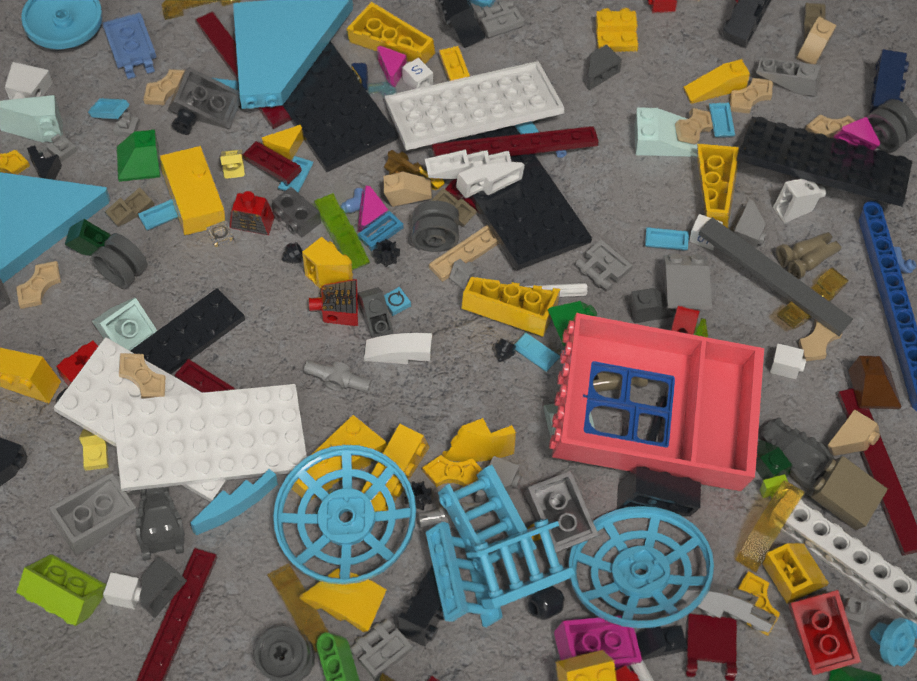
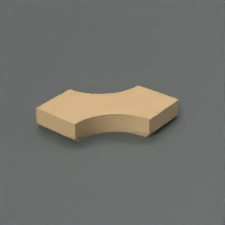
[144,69,185,105]
[730,78,773,114]
[675,108,713,144]
[805,115,855,138]
[16,261,61,309]
[798,319,842,361]
[119,353,166,399]

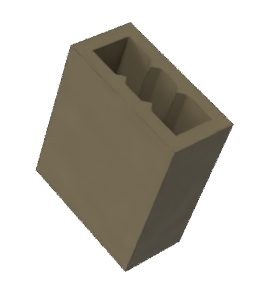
[811,456,888,530]

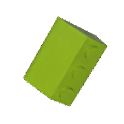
[16,554,106,626]

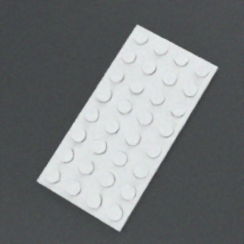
[384,61,564,150]
[54,337,227,502]
[112,384,307,492]

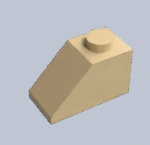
[797,17,837,64]
[383,172,432,207]
[828,410,880,456]

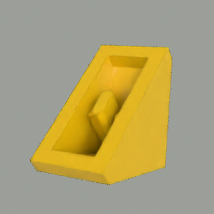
[262,125,303,161]

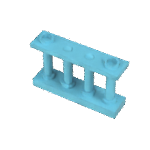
[438,465,537,577]
[466,519,575,609]
[426,522,503,627]

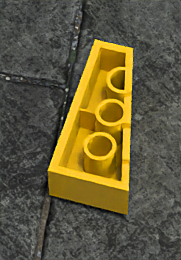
[346,2,435,64]
[697,144,739,228]
[461,277,561,337]
[0,348,61,404]
[291,415,387,500]
[361,424,430,522]

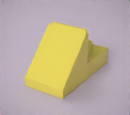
[220,149,245,179]
[79,429,109,471]

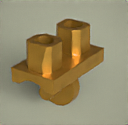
[384,150,423,176]

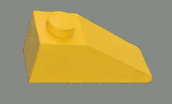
[683,59,750,104]

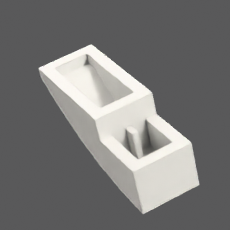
[456,162,524,198]
[364,333,432,364]

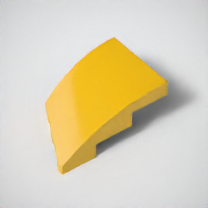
[442,418,516,462]
[299,569,387,632]

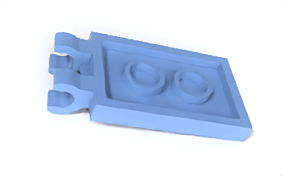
[102,13,156,79]

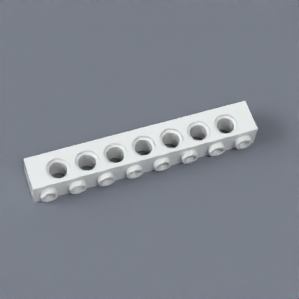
[768,493,917,624]

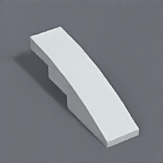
[425,150,511,179]

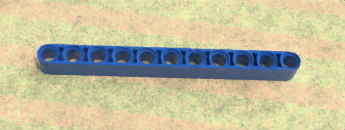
[859,201,917,411]

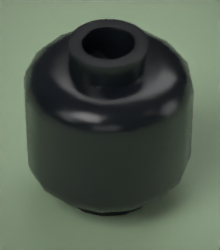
[528,585,564,620]

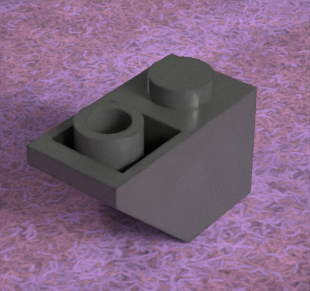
[357,287,393,338]

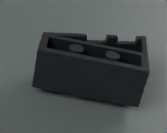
[439,0,486,48]
[723,0,772,48]
[617,467,701,517]
[398,565,445,647]

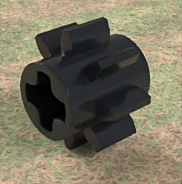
[373,239,400,267]
[404,481,432,511]

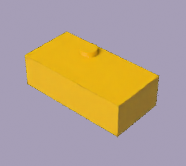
[160,146,225,235]

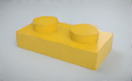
[439,46,470,81]

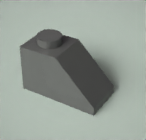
[587,44,622,90]
[629,288,676,324]
[141,557,186,618]

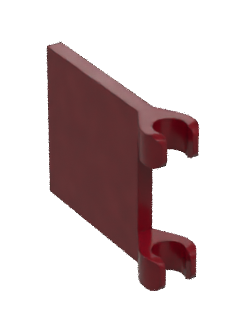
[686,613,737,681]

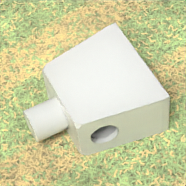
[5,62,53,100]
[773,179,826,223]

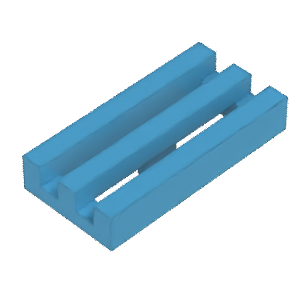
[358,211,404,251]

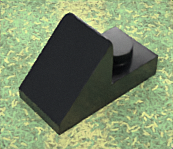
[27,145,62,180]
[636,625,688,660]

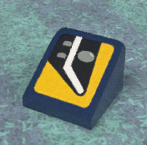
[351,63,368,91]

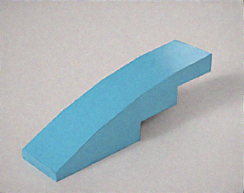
[190,469,278,535]

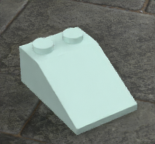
[0,95,63,142]
[634,107,697,157]

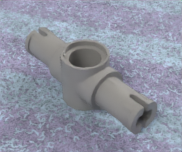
[304,360,372,393]
[418,500,490,528]

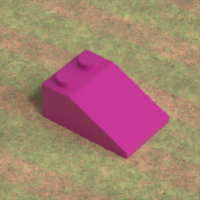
[554,616,642,669]

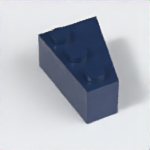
[870,49,909,113]

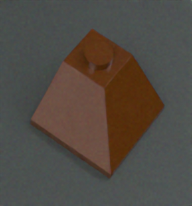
[848,356,902,409]

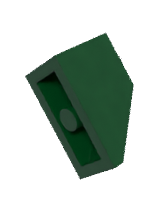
[64,219,111,256]
[756,440,792,480]

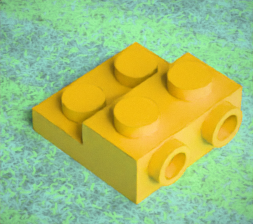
[595,8,638,52]

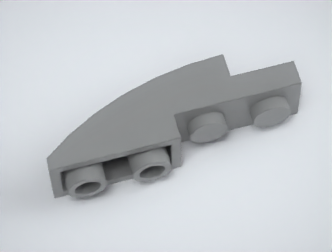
[681,583,777,633]

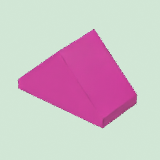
[377,46,407,89]
[833,117,880,150]
[357,185,388,232]

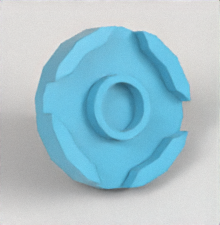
[870,617,917,666]

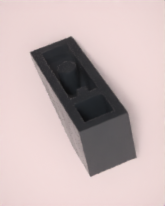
[0,437,27,486]

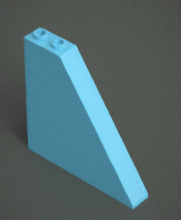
[233,0,353,109]
[0,172,110,283]

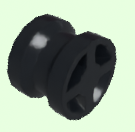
[172,109,197,135]

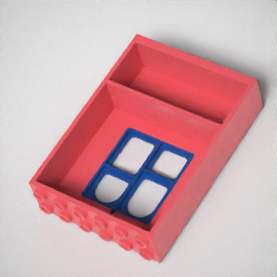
[549,313,764,491]

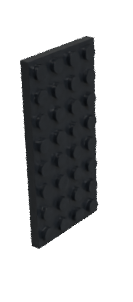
[282,41,398,173]
[737,116,912,207]
[443,126,592,270]

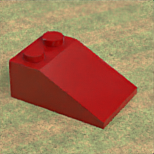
[788,590,861,675]

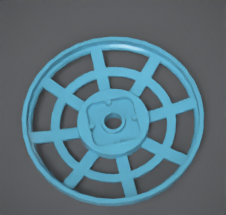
[273,445,417,585]
[569,506,714,628]

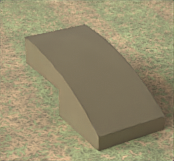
[803,3,826,41]
[105,187,155,226]
[431,188,477,227]

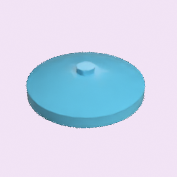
[21,0,102,49]

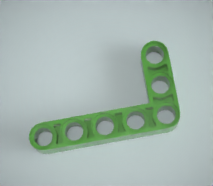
[317,633,360,681]

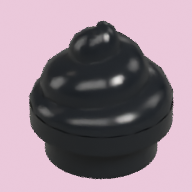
[282,242,303,263]
[494,338,516,362]

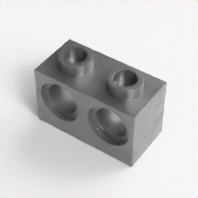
[272,187,321,238]

